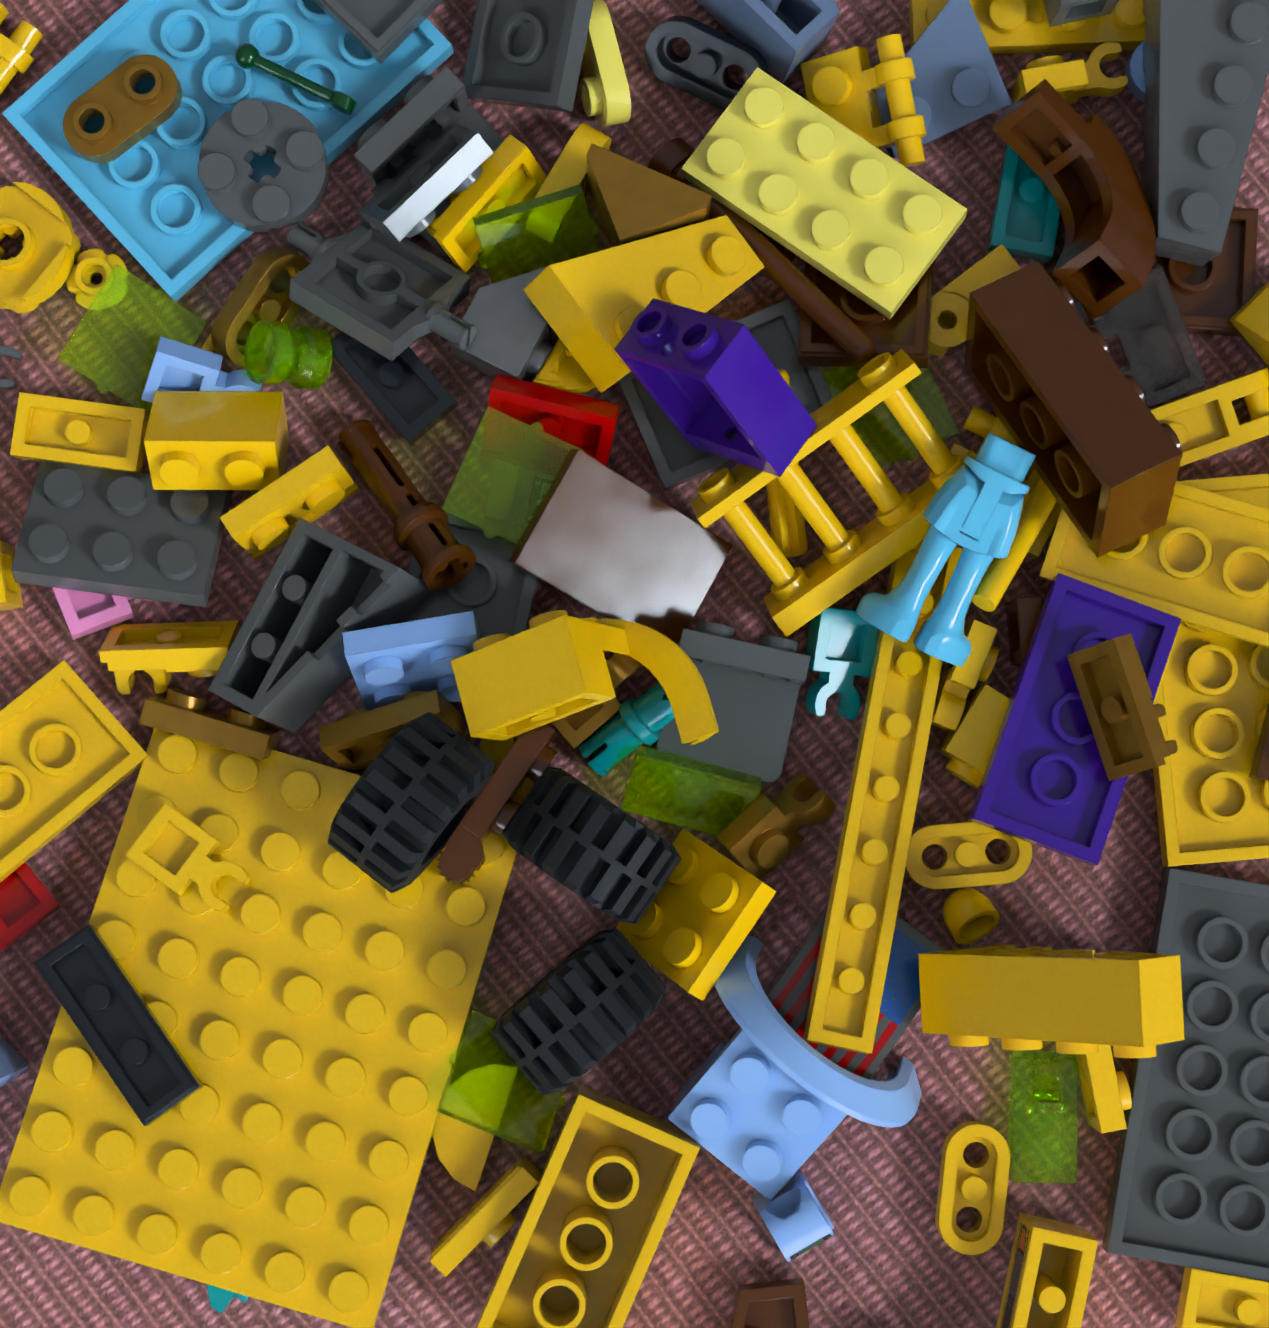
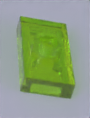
[620,745,762,836]

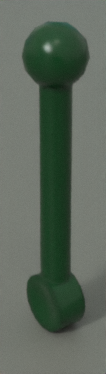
[235,43,357,115]

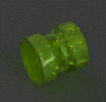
[245,320,332,391]

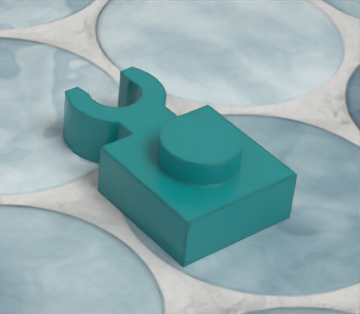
[805,606,879,720]

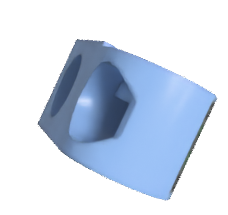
[751,1168,834,1262]

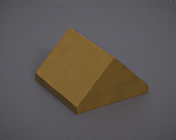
[586,143,712,248]

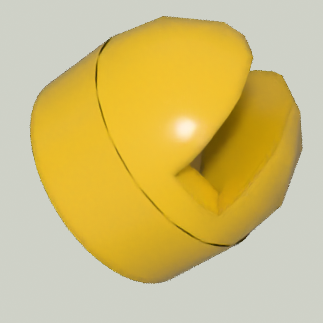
[942,888,1000,944]

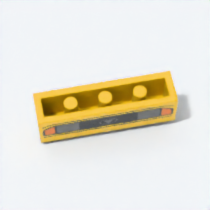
[996,1212,1098,1328]

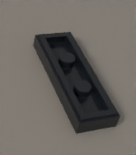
[34,924,204,1127]

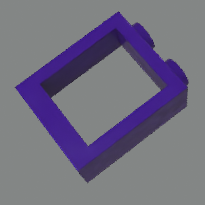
[614,298,817,477]

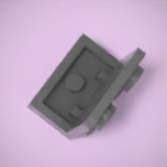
[354,66,504,259]
[657,621,811,782]

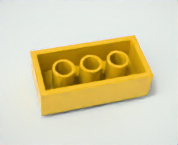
[475,1084,700,1328]

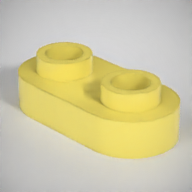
[580,0,631,127]

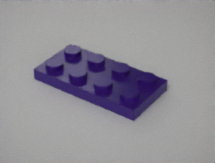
[969,573,1181,865]

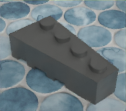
[1141,0,1269,267]

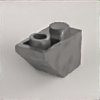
[450,267,555,381]

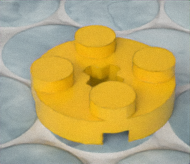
[0,182,81,314]

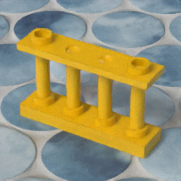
[691,349,977,637]

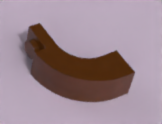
[992,79,1156,318]

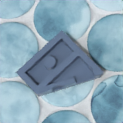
[876,0,1012,158]

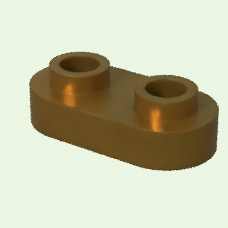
[63,54,182,163]
[211,247,310,368]

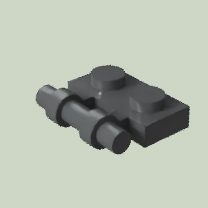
[357,125,494,242]

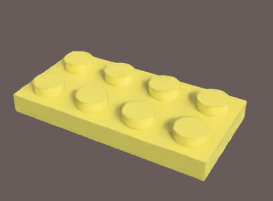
[681,67,968,319]

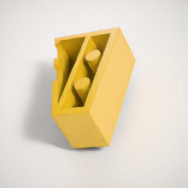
[523,215,764,393]

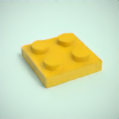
[616,828,777,1001]

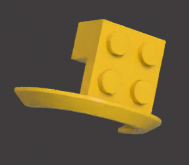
[451,610,719,804]

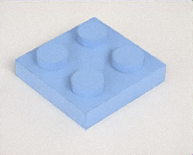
[342,611,481,710]

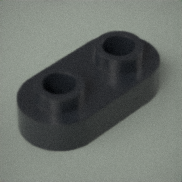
[645,16,768,110]

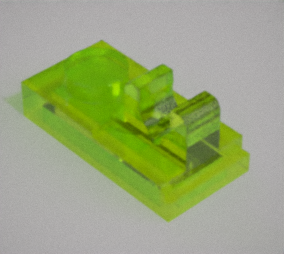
[1008,1050,1078,1183]

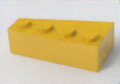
[918,944,1185,1058]

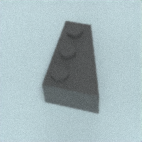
[208,518,431,733]

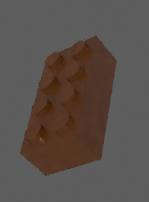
[964,261,1183,558]

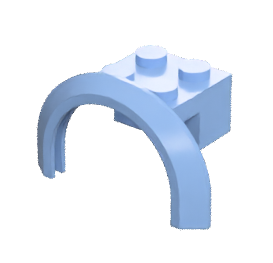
[667,936,922,1200]

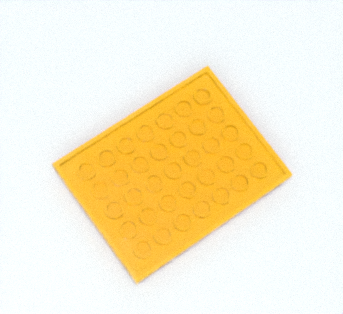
[0,728,517,1328]

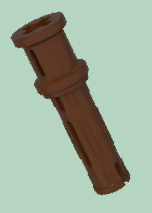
[337,419,476,591]

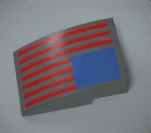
[740,901,944,1079]

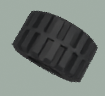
[328,712,495,893]
[502,767,681,924]
[491,927,667,1096]

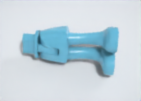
[856,432,1036,666]

